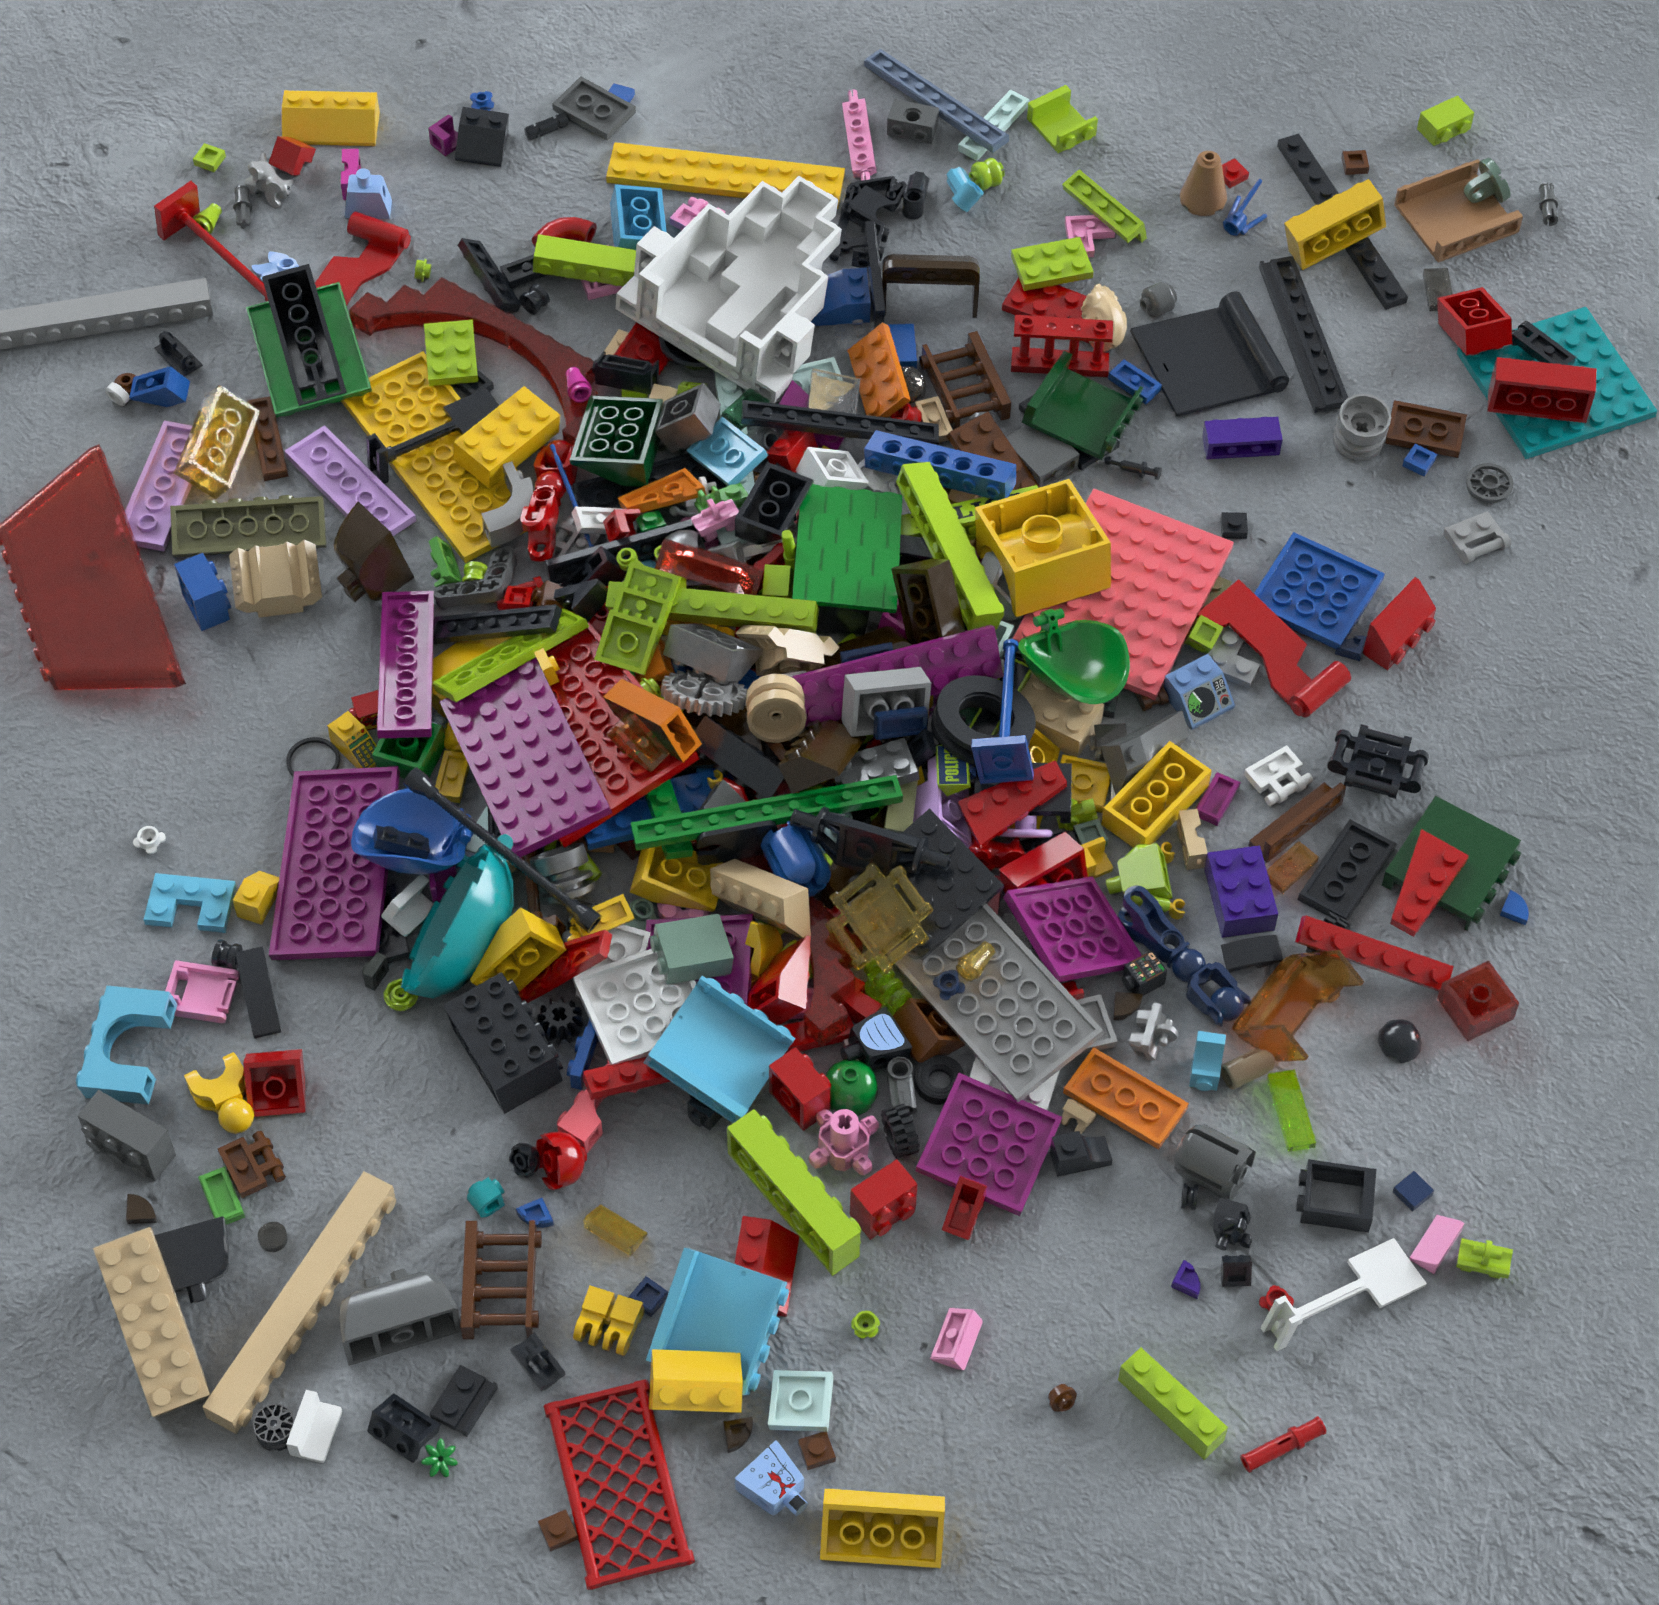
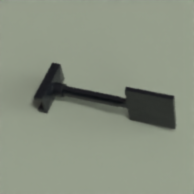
[366,388,499,484]

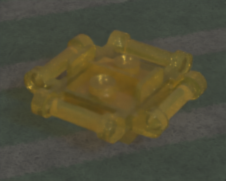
[825,862,934,974]

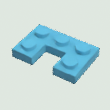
[144,873,236,933]

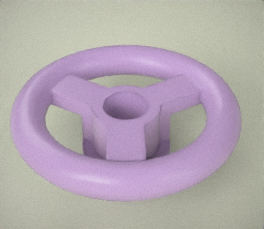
[1000,816,1053,838]

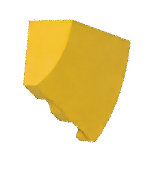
[745,921,783,976]

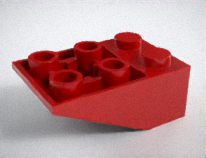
[747,935,811,1025]

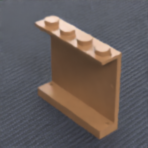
[1394,159,1523,262]

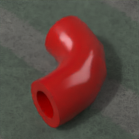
[532,217,597,247]

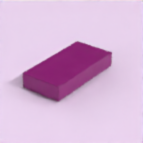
[1196,772,1241,826]

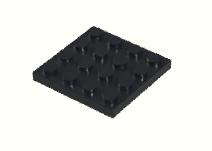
[848,808,1004,961]

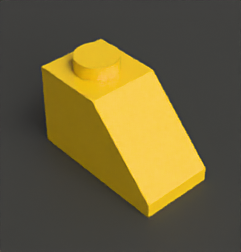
[233,871,279,925]

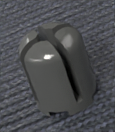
[1174,1124,1256,1199]

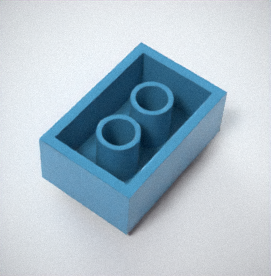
[610,184,667,250]

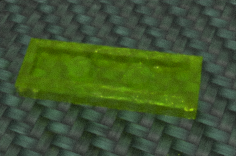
[1267,1069,1316,1152]

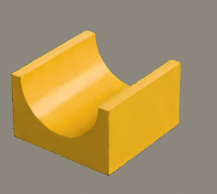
[975,479,1111,617]

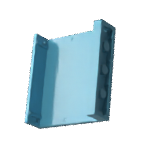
[643,976,795,1123]
[646,1248,789,1395]

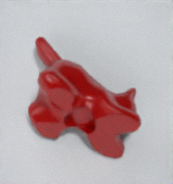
[969,833,1026,871]

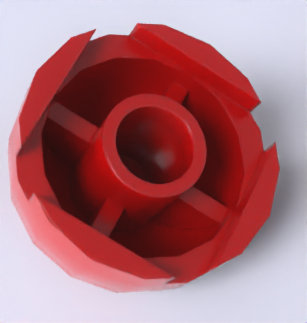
[535,1131,587,1190]

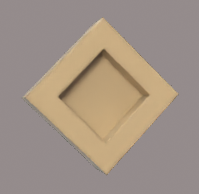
[1061,1099,1098,1134]

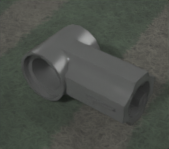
[887,1057,917,1115]

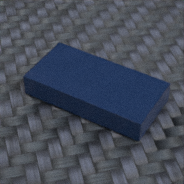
[873,706,928,740]

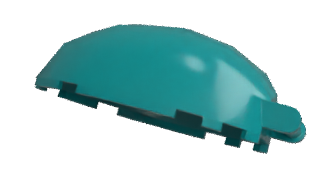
[401,834,514,999]

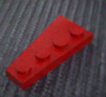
[958,760,1067,850]
[1390,829,1469,937]

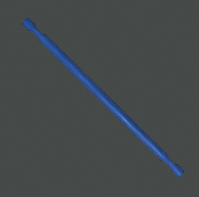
[550,444,594,548]

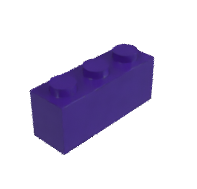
[1202,416,1283,460]

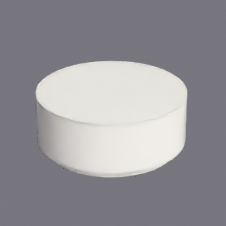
[105,382,130,406]

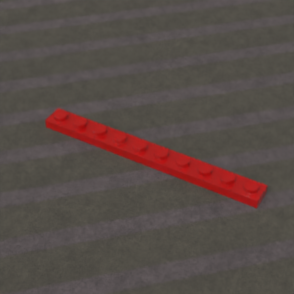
[583,1011,854,1100]

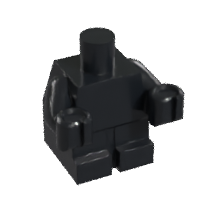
[1213,1198,1252,1250]

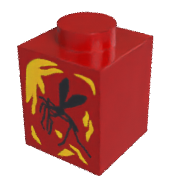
[349,690,379,731]

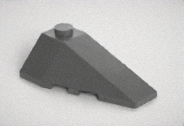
[1101,711,1190,795]

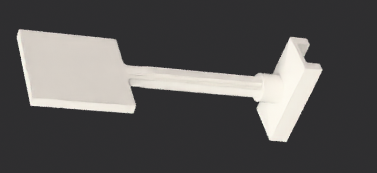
[1261,1238,1427,1351]

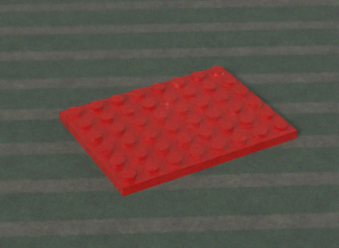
[536,623,699,848]

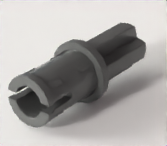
[233,185,252,229]

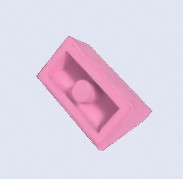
[1409,1215,1464,1274]
[930,1308,982,1370]

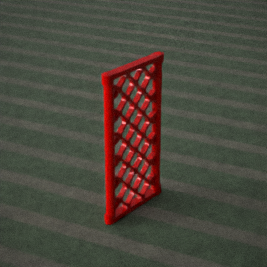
[543,1379,695,1590]

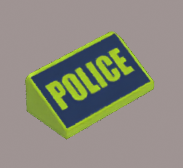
[936,745,971,796]

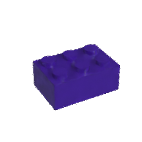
[1204,845,1278,938]

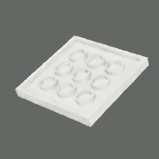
[573,949,696,1065]

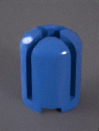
[761,821,831,898]

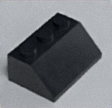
[735,462,814,545]

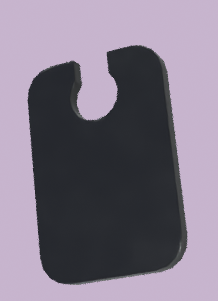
[696,820,778,865]

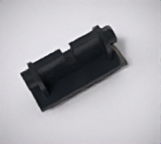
[154,331,203,377]

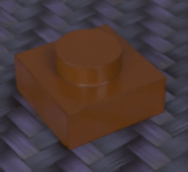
[1341,150,1369,175]
[798,1432,836,1470]
[538,1509,578,1552]

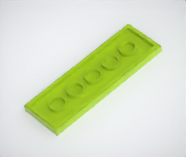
[432,609,589,702]

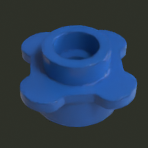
[470,91,494,111]

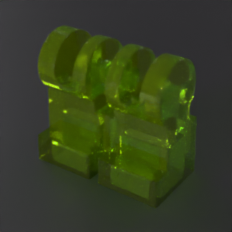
[863,957,912,1016]

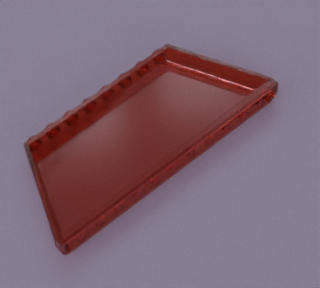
[0,444,186,690]

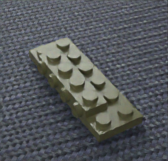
[170,495,327,557]

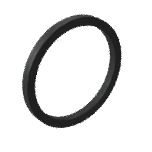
[286,737,340,777]

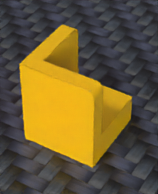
[1081,837,1113,879]

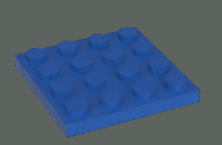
[1254,532,1385,649]

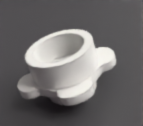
[133,826,166,854]

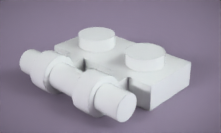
[1244,745,1313,806]

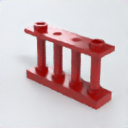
[1011,315,1113,378]

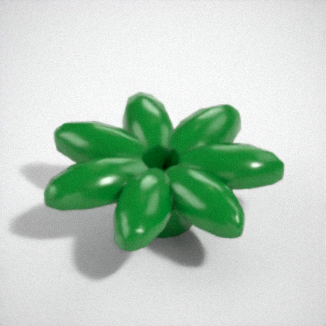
[421,1438,458,1477]

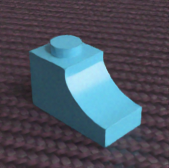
[1189,1031,1226,1091]

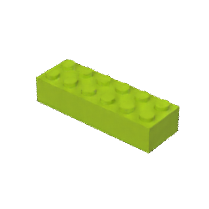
[727,1109,861,1276]

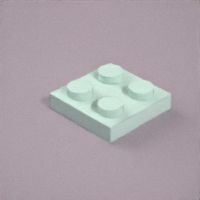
[768,1370,834,1432]

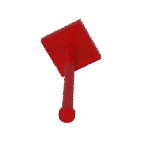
[154,181,268,301]

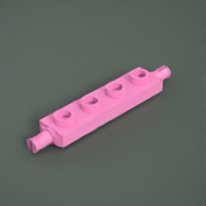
[842,89,877,181]

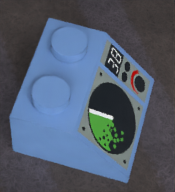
[1163,654,1235,730]

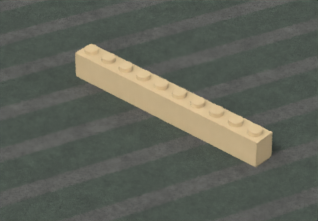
[202,1171,396,1434]

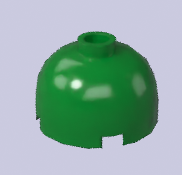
[825,1060,878,1116]

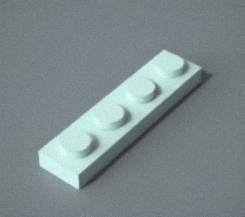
[958,90,1029,161]

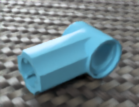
[946,167,984,212]

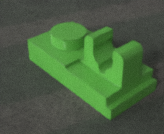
[694,483,749,513]
[429,536,462,587]

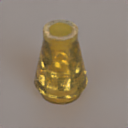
[956,941,995,982]

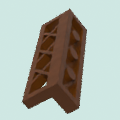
[1248,782,1346,863]

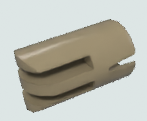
[1220,1049,1275,1089]

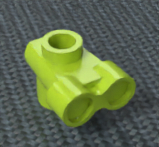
[1056,798,1098,831]

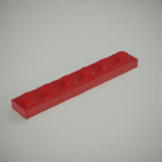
[1295,915,1454,993]

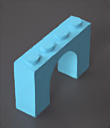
[76,986,178,1105]

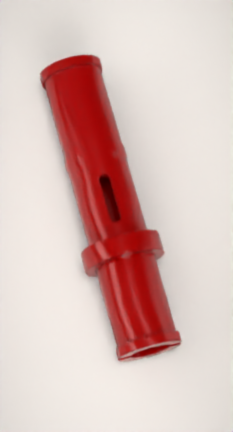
[1240,1416,1327,1473]

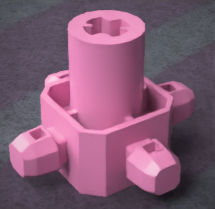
[809,1109,879,1176]

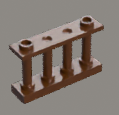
[919,331,1011,430]
[460,1220,542,1340]

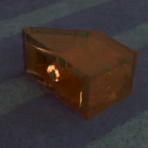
[606,713,670,772]

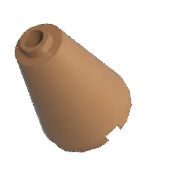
[1180,151,1227,216]

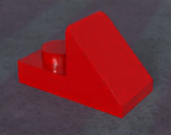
[942,1176,987,1240]

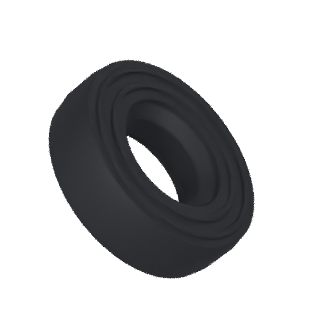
[914,1055,964,1105]

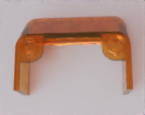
[1232,950,1364,1062]

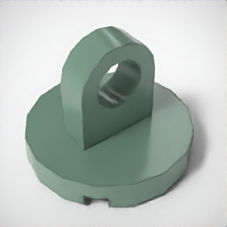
[1464,158,1511,203]

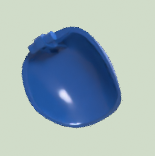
[351,788,474,875]

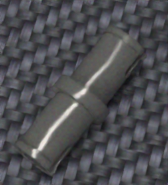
[1539,182,1558,226]

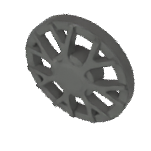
[1466,463,1514,503]

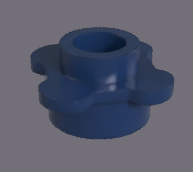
[933,969,965,1001]

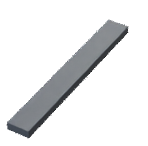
[864,49,1009,153]

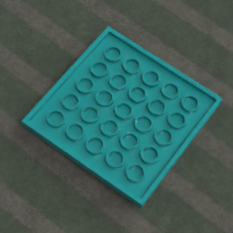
[1457,307,1657,459]

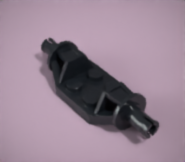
[790,806,951,880]

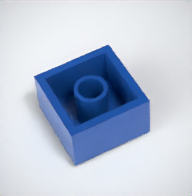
[174,553,231,631]

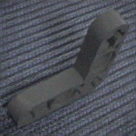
[433,547,517,608]

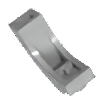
[481,462,533,548]

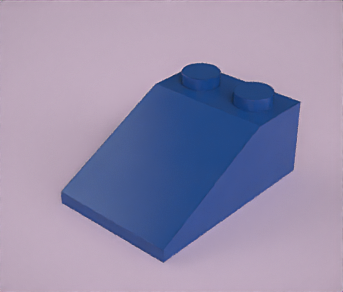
[811,268,871,326]

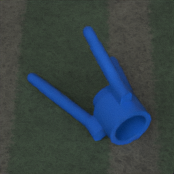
[1223,179,1267,236]

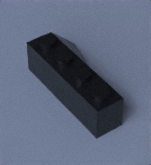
[695,716,792,799]

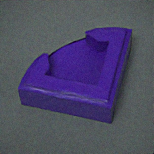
[1171,1260,1201,1299]

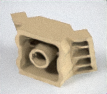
[229,540,322,618]
[736,625,839,676]

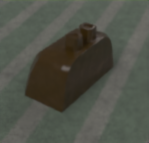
[334,501,414,602]

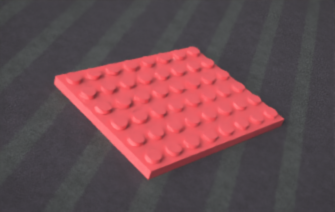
[1013,489,1234,700]

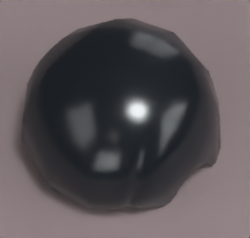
[1378,1019,1422,1063]

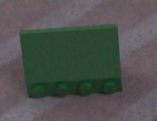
[570,396,663,487]

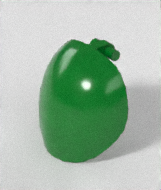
[1018,608,1130,704]

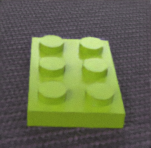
[1011,237,1094,291]
[424,320,478,386]

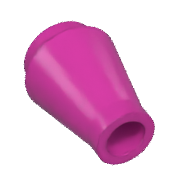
[565,367,592,402]

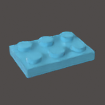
[687,417,768,486]

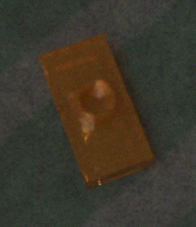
[1267,841,1319,894]

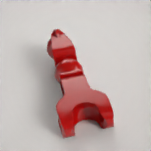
[520,439,578,562]

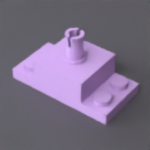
[913,756,972,849]

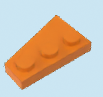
[618,468,707,513]

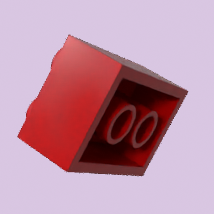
[1437,287,1512,355]

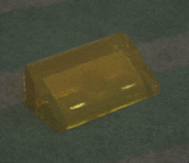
[583,1204,648,1256]

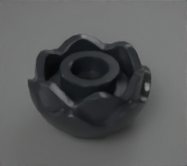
[509,1143,541,1178]

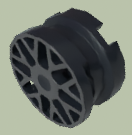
[253,1404,295,1451]

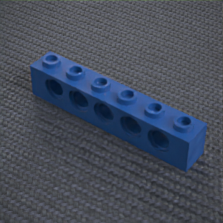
[864,430,1016,500]

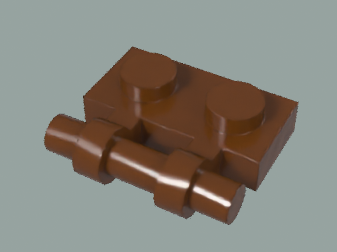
[217,1131,286,1198]

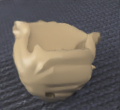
[1081,284,1127,352]

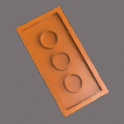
[848,322,911,418]
[1063,1047,1189,1150]

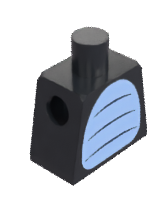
[840,1007,912,1071]

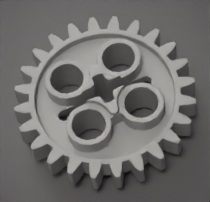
[661,669,747,717]

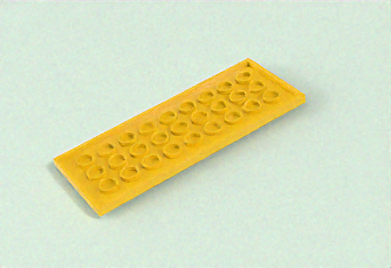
[341,351,534,563]

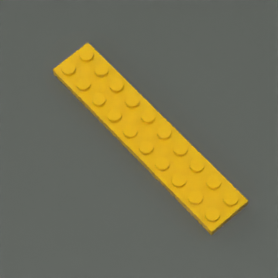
[606,142,845,209]

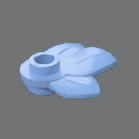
[252,252,299,281]

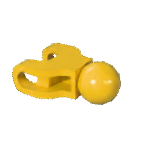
[184,1052,254,1134]

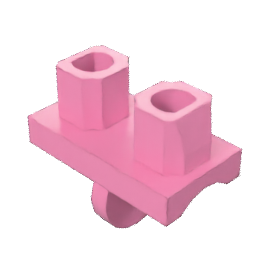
[690,498,739,542]

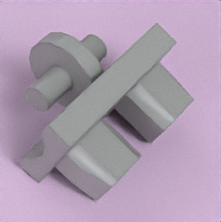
[1129,1003,1178,1060]

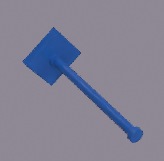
[971,639,1034,784]

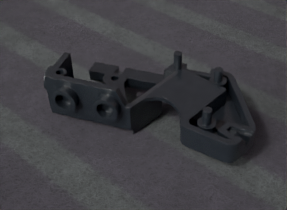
[829,176,907,268]

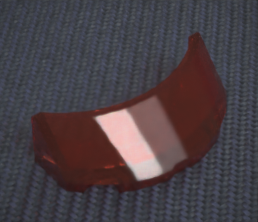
[655,539,764,595]

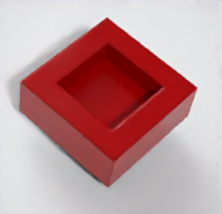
[1222,158,1249,188]

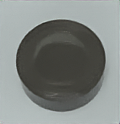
[258,1222,288,1252]

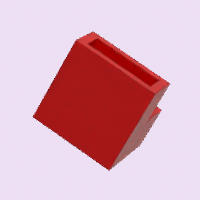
[268,136,316,175]

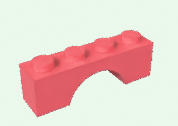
[557,1059,639,1153]

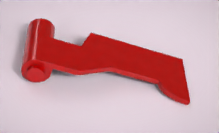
[315,211,411,305]
[1197,579,1351,718]

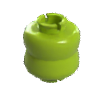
[969,158,1005,191]

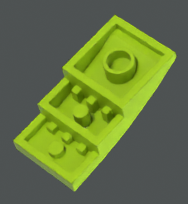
[594,561,682,675]

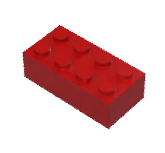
[1487,357,1597,423]

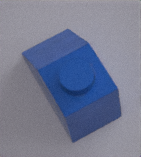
[129,366,190,407]

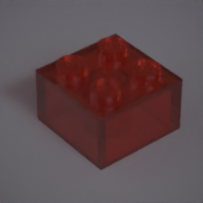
[1437,961,1520,1042]

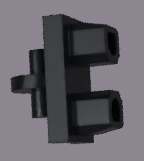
[510,1333,565,1392]

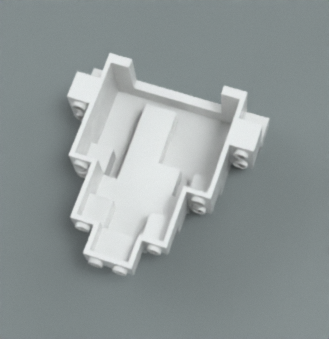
[615,176,842,404]

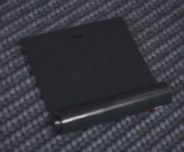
[1130,291,1289,417]

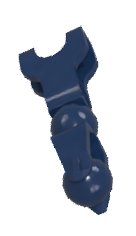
[1118,885,1251,1027]

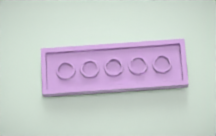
[114,421,213,551]
[284,425,416,536]

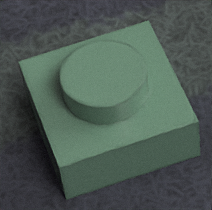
[1073,819,1108,846]

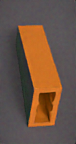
[603,679,702,762]

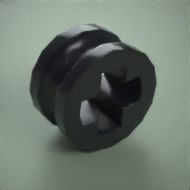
[1181,1183,1198,1210]

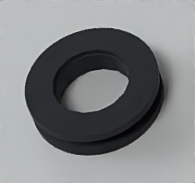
[932,676,1036,765]

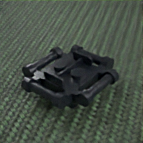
[1327,724,1429,799]

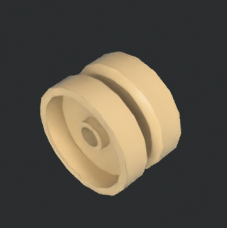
[745,674,806,743]

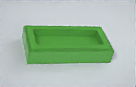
[198,1166,245,1225]

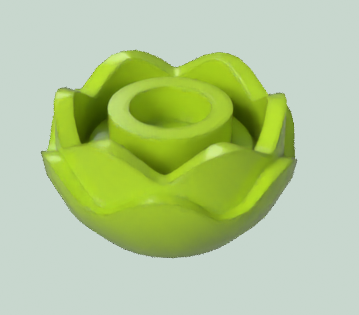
[383,978,418,1011]

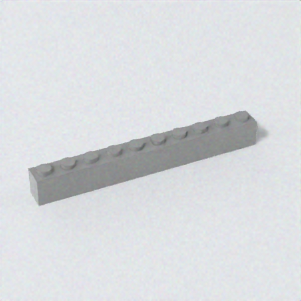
[0,278,213,350]

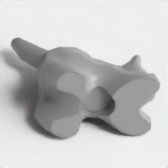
[245,152,293,208]

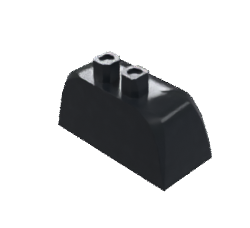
[154,1216,229,1304]

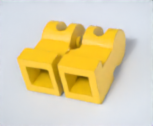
[573,1285,644,1356]

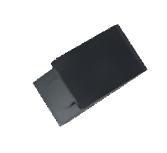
[553,579,608,622]

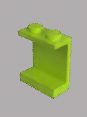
[1027,85,1098,153]

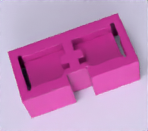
[341,149,361,200]

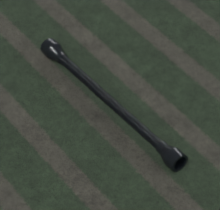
[403,767,602,933]

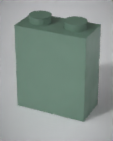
[650,914,734,985]

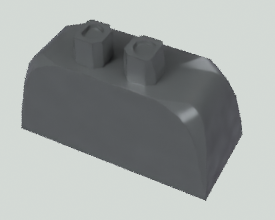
[340,1268,461,1366]

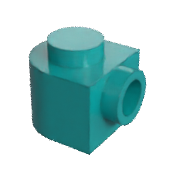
[467,1177,505,1218]

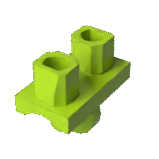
[1456,1238,1513,1279]

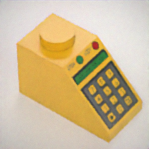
[327,711,377,768]

